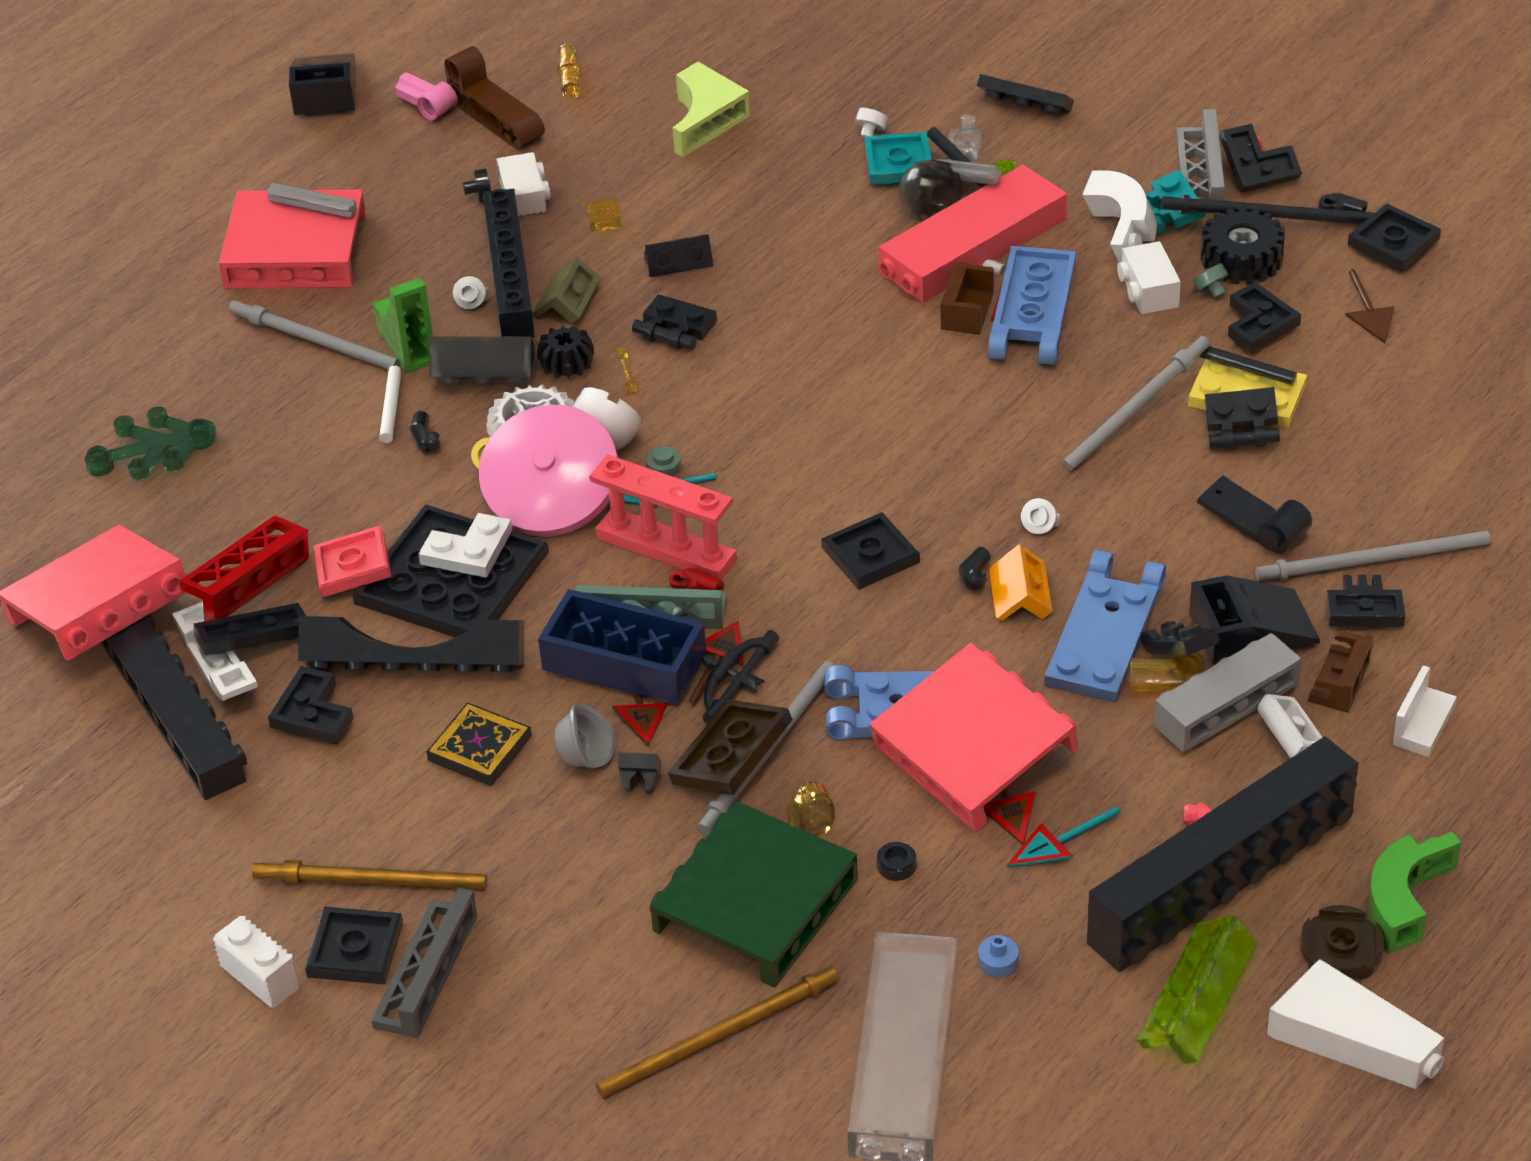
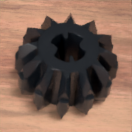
[537,325,594,379]

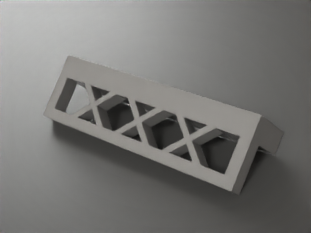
[1176,109,1225,201]

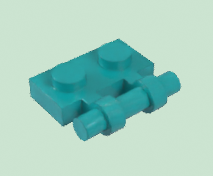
[1144,169,1206,234]

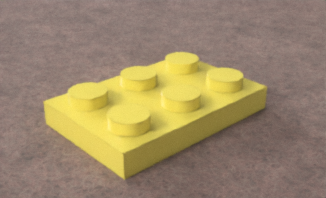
[1188,359,1307,428]

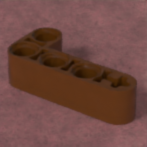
[444,46,545,149]

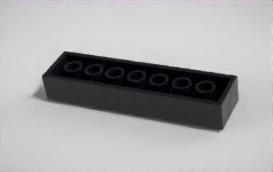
[1087,736,1359,973]

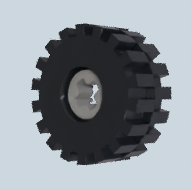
[1201,208,1285,285]

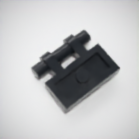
[632,294,717,349]
[1204,387,1280,451]

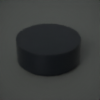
[877,842,916,881]

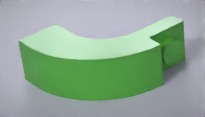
[1367,831,1461,954]

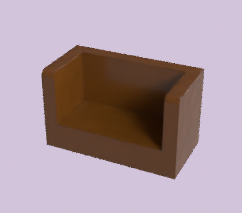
[941,262,994,335]

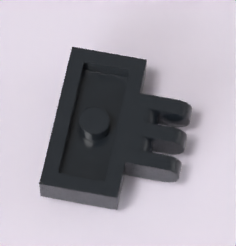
[1326,575,1405,626]

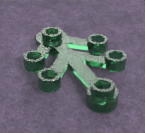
[84,406,217,481]

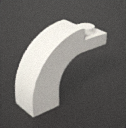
[1083,171,1157,262]

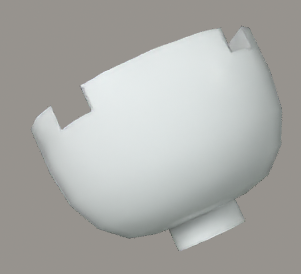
[573,388,641,451]

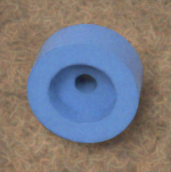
[978,935,1019,977]

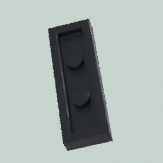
[977,74,1074,115]
[193,603,306,656]

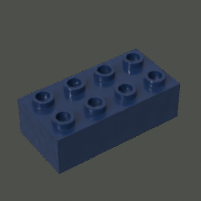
[538,589,707,705]

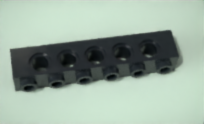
[482,188,535,344]

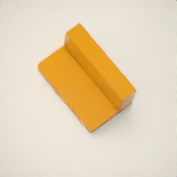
[989,544,1053,621]

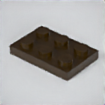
[668,699,793,795]

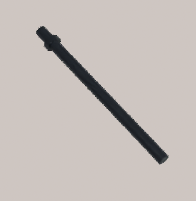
[1161,194,1374,224]

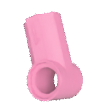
[395,72,458,121]

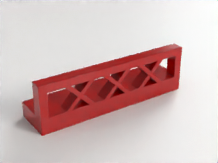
[180,515,309,621]

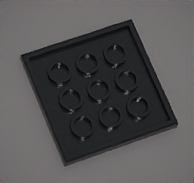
[353,504,549,637]

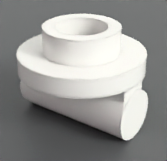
[453,276,488,309]
[1021,498,1061,534]

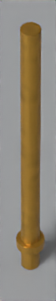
[595,966,839,1098]

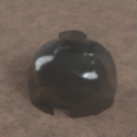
[899,159,962,222]

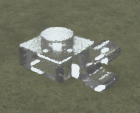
[947,114,982,160]

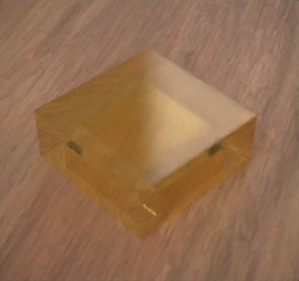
[585,198,623,232]

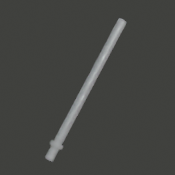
[1255,531,1491,582]
[697,661,835,836]

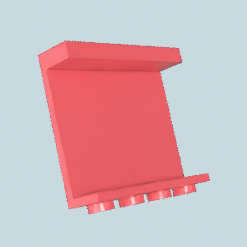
[219,189,367,288]
[0,525,186,661]
[869,643,1078,832]

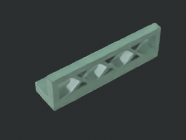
[575,585,727,629]

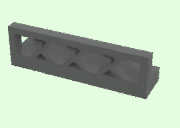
[371,888,478,1039]

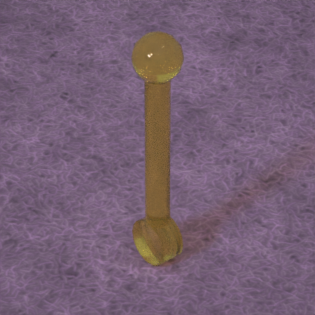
[615,346,638,393]

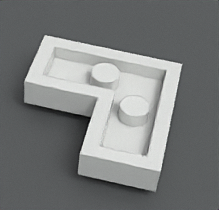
[418,513,513,578]

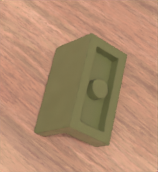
[533,257,601,324]

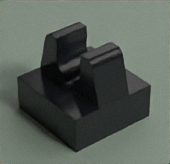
[618,752,662,793]

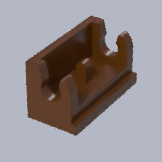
[1308,631,1374,713]

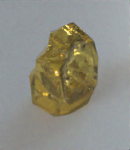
[786,781,835,836]

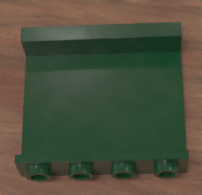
[649,801,858,988]

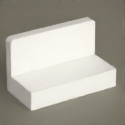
[1393,665,1457,758]

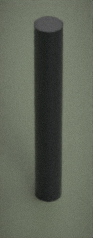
[927,127,987,188]
[1199,346,1297,386]

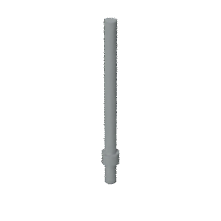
[229,300,400,369]
[1062,335,1211,471]

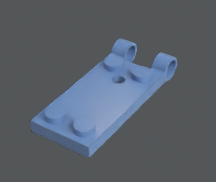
[988,246,1076,365]
[1044,549,1166,703]
[824,665,1008,741]

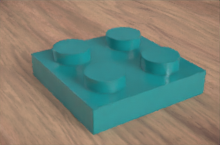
[864,132,933,185]

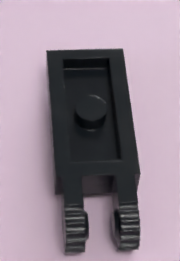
[1141,621,1220,656]

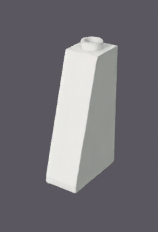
[1267,959,1444,1089]

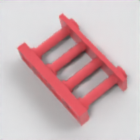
[589,454,737,580]

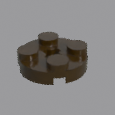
[1300,905,1384,979]

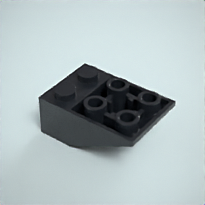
[289,53,355,115]
[1189,575,1320,665]

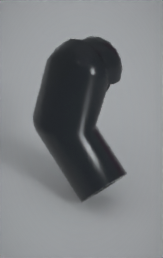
[1318,193,1368,212]
[410,411,440,453]
[958,547,991,591]

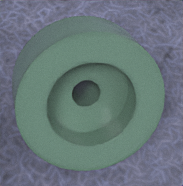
[1193,263,1228,298]

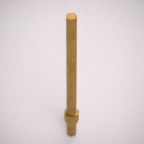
[252,860,487,890]

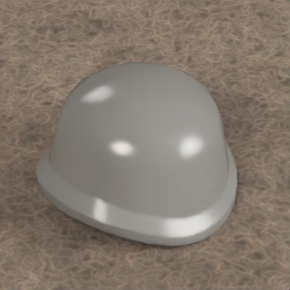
[554,703,616,768]

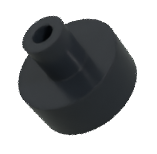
[463,168,491,202]

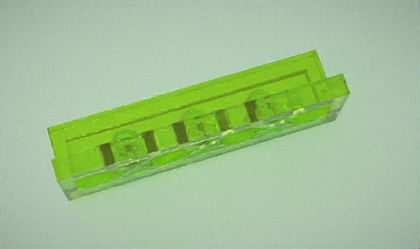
[1136,915,1257,1064]

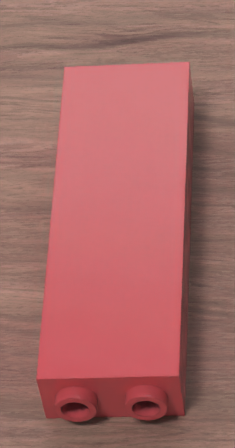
[878,165,1067,303]

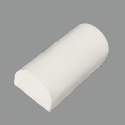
[1258,694,1322,759]

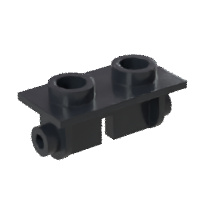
[644,234,713,277]

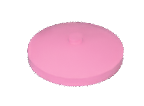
[479,405,618,537]

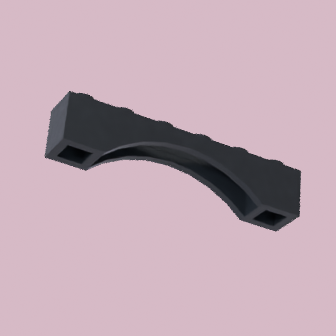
[298,616,525,672]

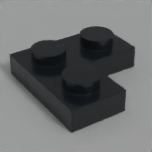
[1219,124,1302,192]
[1228,282,1301,353]
[268,666,354,745]

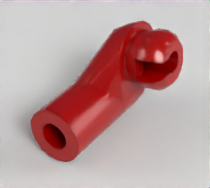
[668,568,724,591]

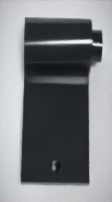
[1197,475,1312,553]

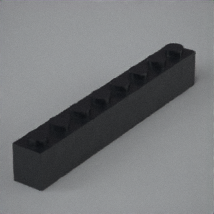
[100,614,247,800]

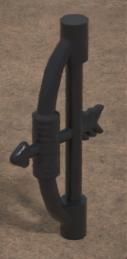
[701,630,779,724]

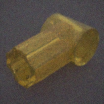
[1129,652,1205,691]

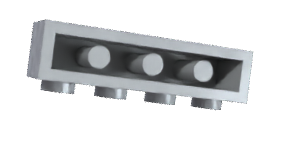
[1154,633,1302,753]

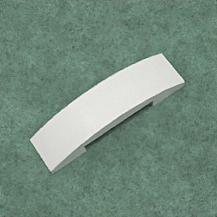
[172,602,258,701]

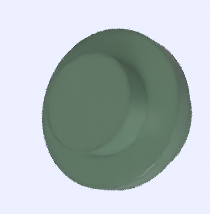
[646,446,681,476]

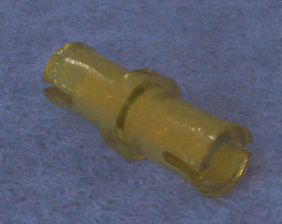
[557,44,581,98]

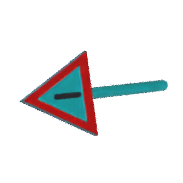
[1007,807,1120,868]

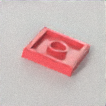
[313,526,392,597]

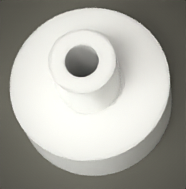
[855,108,889,138]

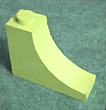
[673,62,750,157]

